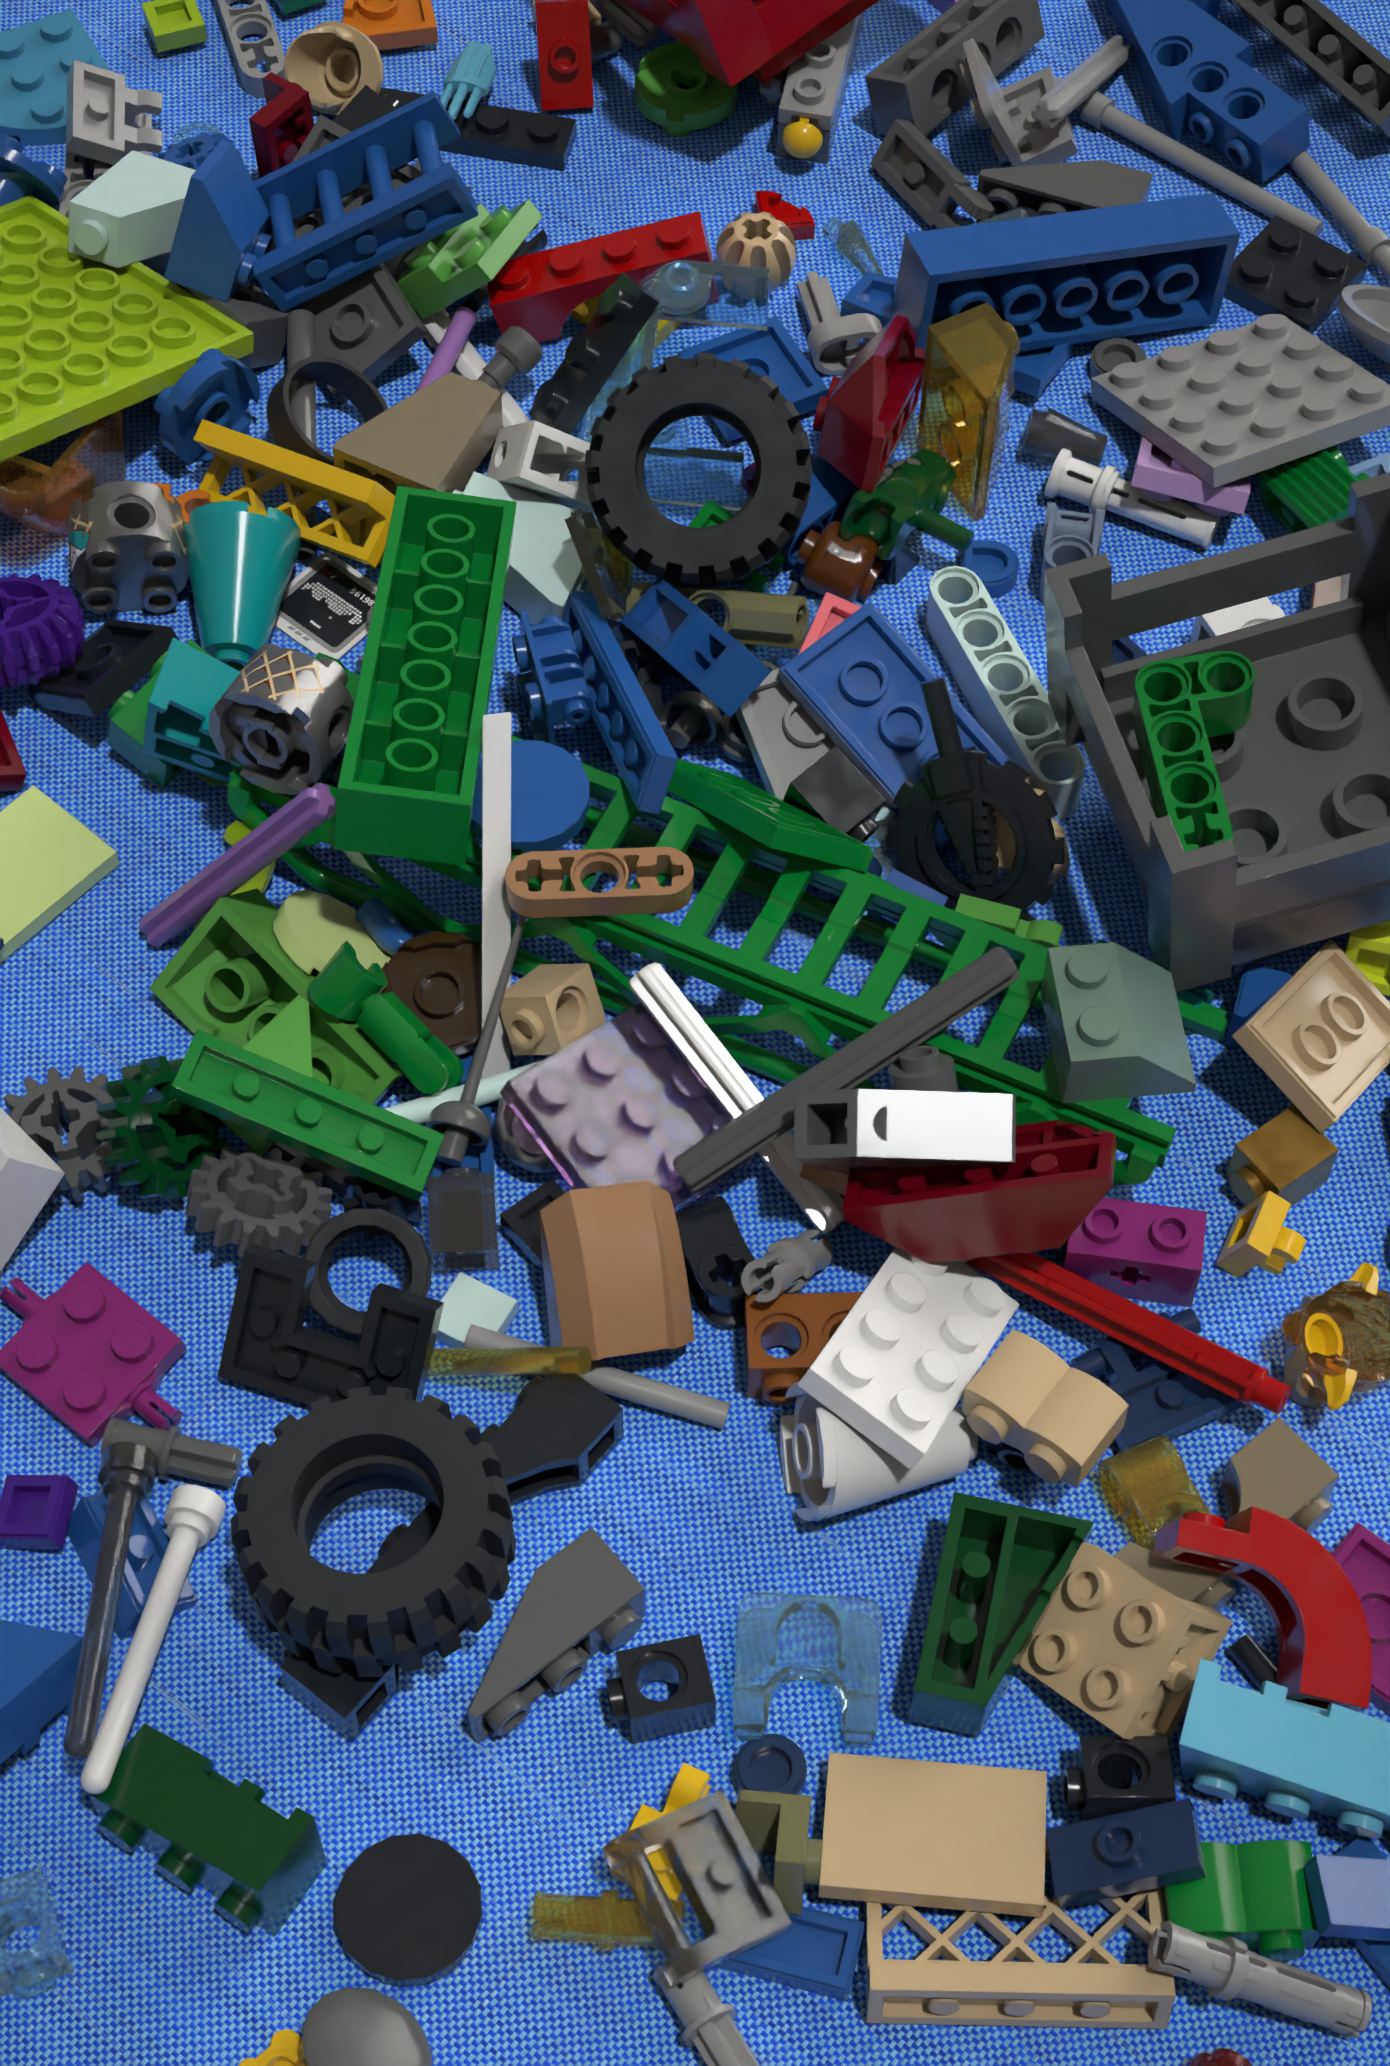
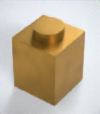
[1226,1104,1339,1207]

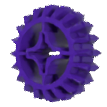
[0,573,86,690]

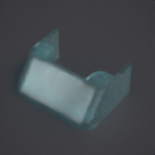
[577,260,770,511]

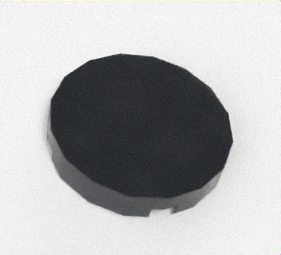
[335,1834,483,1987]

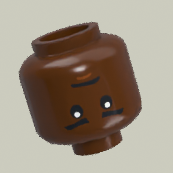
[795,521,886,603]

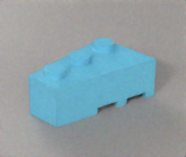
[1179,1658,1390,1839]

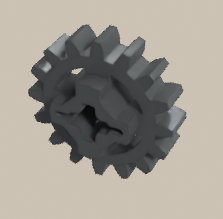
[4,1066,123,1204]
[186,1144,333,1257]

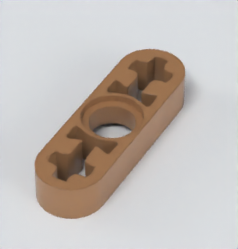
[505,847,694,918]

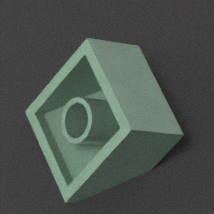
[1040,942,1196,1104]

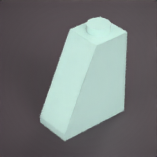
[68,150,196,268]
[453,471,602,625]

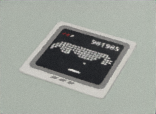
[274,552,378,659]

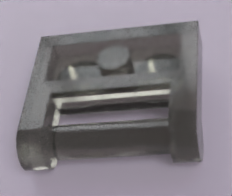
[602,1790,792,1987]

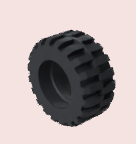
[585,353,812,587]
[230,1386,516,1677]

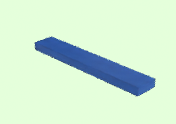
[562,590,678,814]

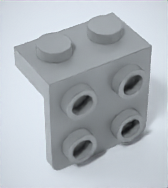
[960,38,1079,167]

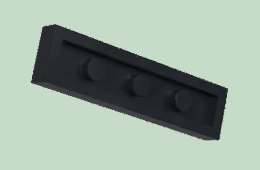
[379,87,577,172]

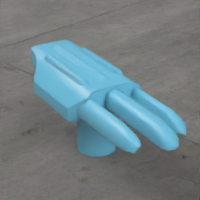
[440,42,496,120]

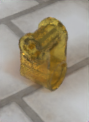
[1097,1434,1211,1551]

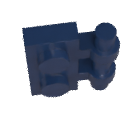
[1070,1308,1245,1459]

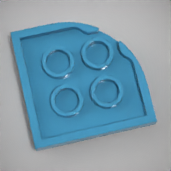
[0,9,111,145]

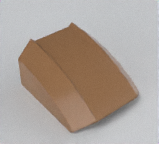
[539,1180,695,1361]

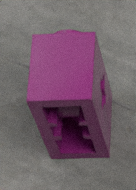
[1061,1197,1207,1307]

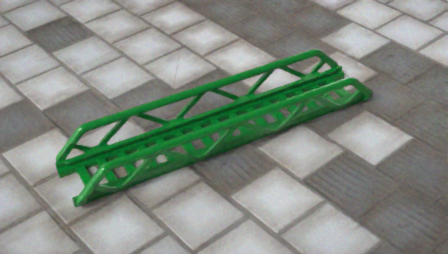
[227,652,1227,1188]

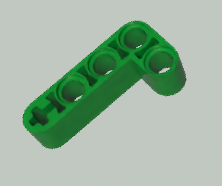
[1133,651,1255,852]

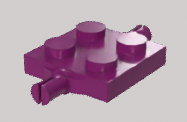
[0,1262,187,1449]

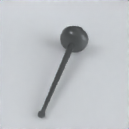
[665,582,802,749]
[426,913,529,1166]

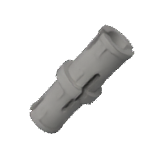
[741,1229,833,1303]

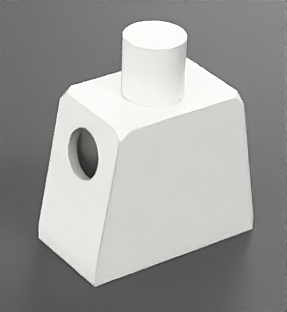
[486,420,595,513]

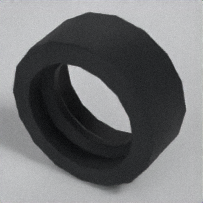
[302,1209,432,1335]

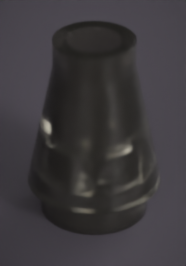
[1020,407,1107,467]

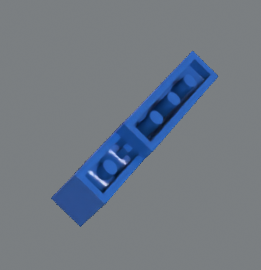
[1103,0,1310,183]

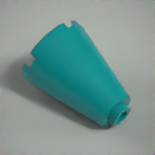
[183,501,301,672]

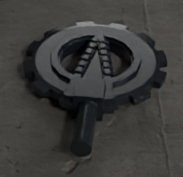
[887,677,1065,921]

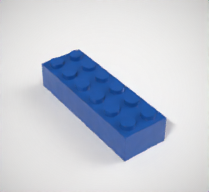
[890,193,1241,365]

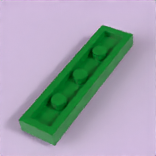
[168,1029,445,1201]

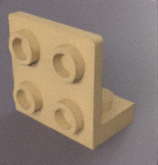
[1020,1542,1233,1744]

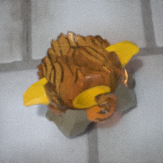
[1281,1262,1390,1411]

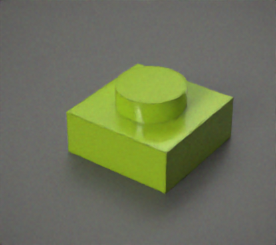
[141,0,207,53]

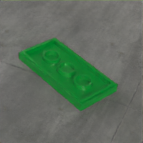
[667,759,874,873]

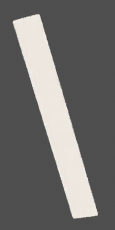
[482,712,511,1078]

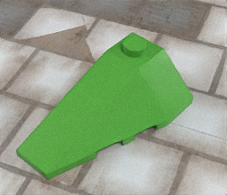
[149,888,401,1105]

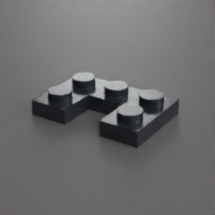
[218,1244,444,1404]

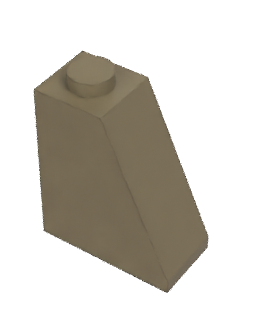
[333,371,503,496]

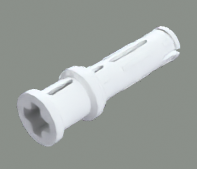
[1044,448,1221,549]

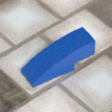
[620,577,771,717]

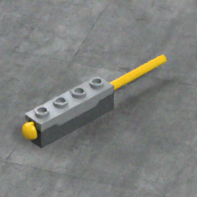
[776,12,864,164]

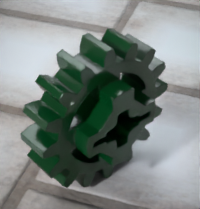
[96,1056,229,1201]

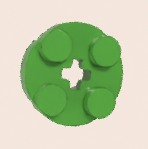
[635,42,737,137]

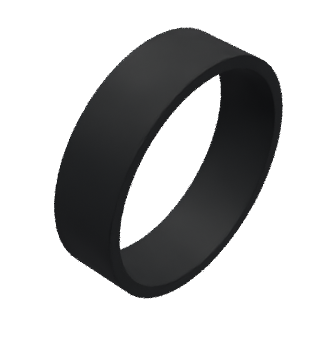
[266,356,389,467]

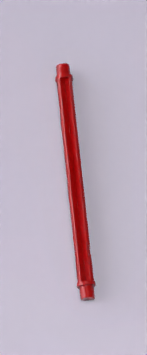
[837,1192,1291,1415]

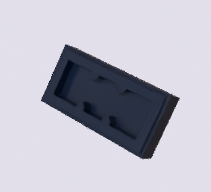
[1046,1798,1207,1908]

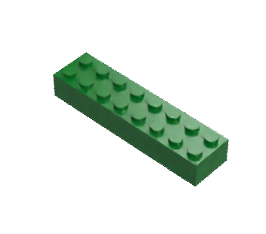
[333,486,517,866]

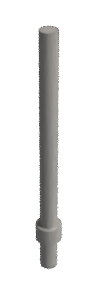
[1056,77,1324,237]
[1288,150,1390,281]

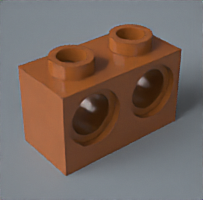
[744,1292,863,1404]

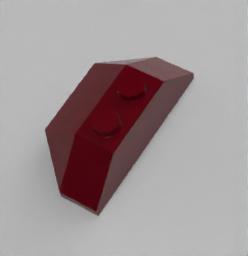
[813,315,928,493]
[842,1120,1117,1264]

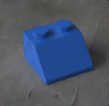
[164,139,273,303]

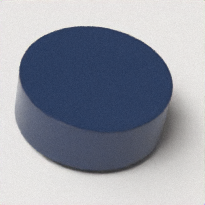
[734,1734,807,1795]

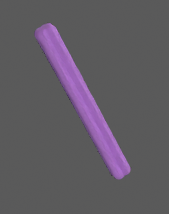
[139,783,337,947]

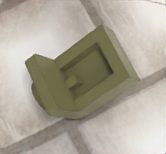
[734,1790,822,1915]

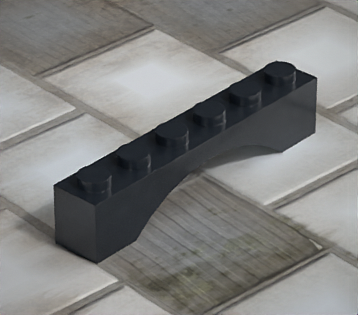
[280,1361,624,1743]

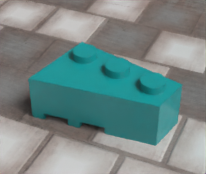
[142,638,339,784]

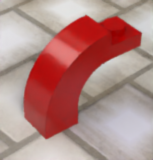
[1153,1506,1373,1712]

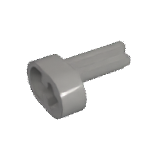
[796,271,882,375]

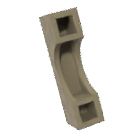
[1113,1417,1339,1612]

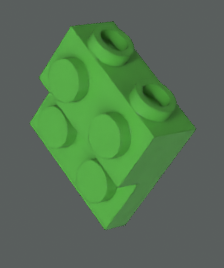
[397,199,543,319]

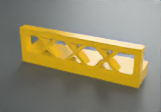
[193,419,395,568]

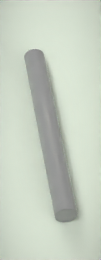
[463,1324,731,1429]

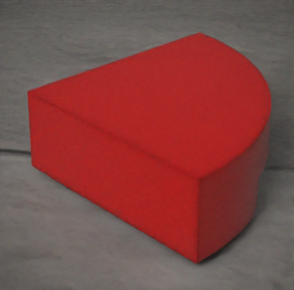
[755,191,815,240]

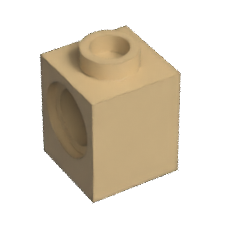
[500,963,607,1055]

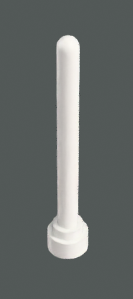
[80,1484,226,1794]

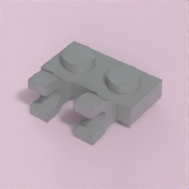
[66,60,162,165]

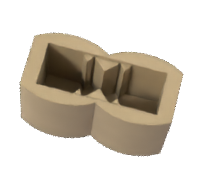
[962,1329,1129,1487]

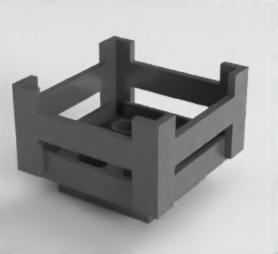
[1044,472,1390,993]

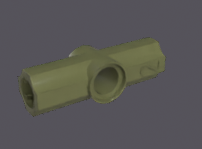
[626,581,810,649]

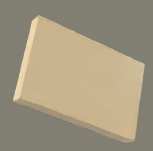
[1232,939,1390,1133]
[818,1752,1047,1917]

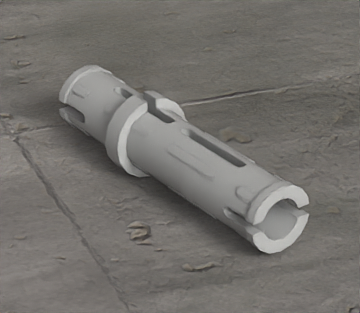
[1148,1921,1372,2039]

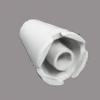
[780,1381,978,1522]

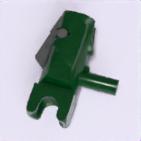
[839,449,974,560]

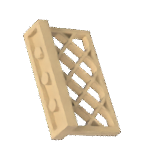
[865,1839,1176,2029]

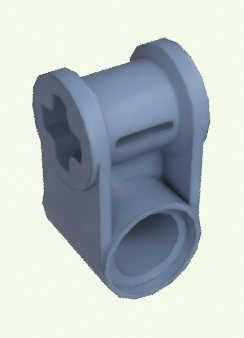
[1038,502,1105,605]

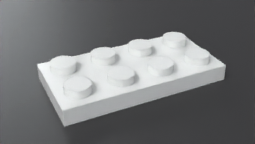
[797,1247,1019,1470]

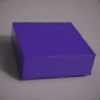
[0,1475,79,1550]

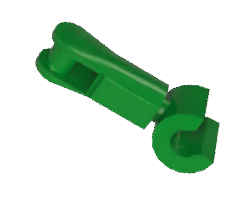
[308,941,464,1094]

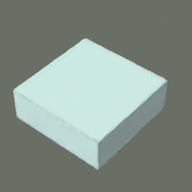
[436,1272,519,1363]

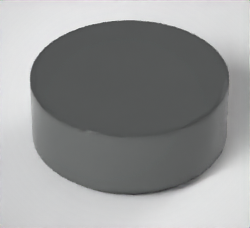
[1089,338,1146,378]

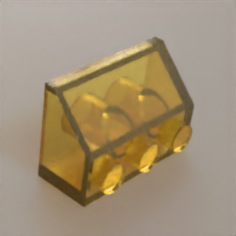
[916,302,1020,522]

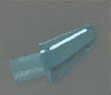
[823,217,884,277]

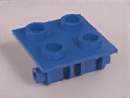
[512,609,593,745]

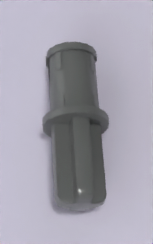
[101,1417,242,1487]

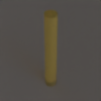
[427,1346,592,1376]

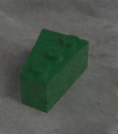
[908,1492,1094,1736]
[89,1723,327,1937]

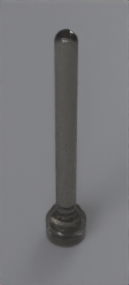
[63,1442,158,1759]

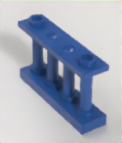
[252,91,479,312]

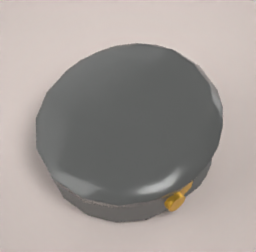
[295,1987,432,2066]

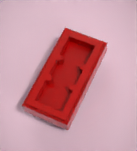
[534,0,594,110]

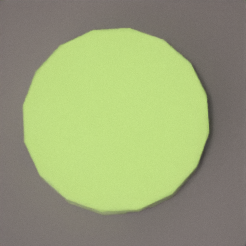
[273,890,391,975]

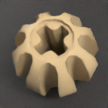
[715,212,797,295]

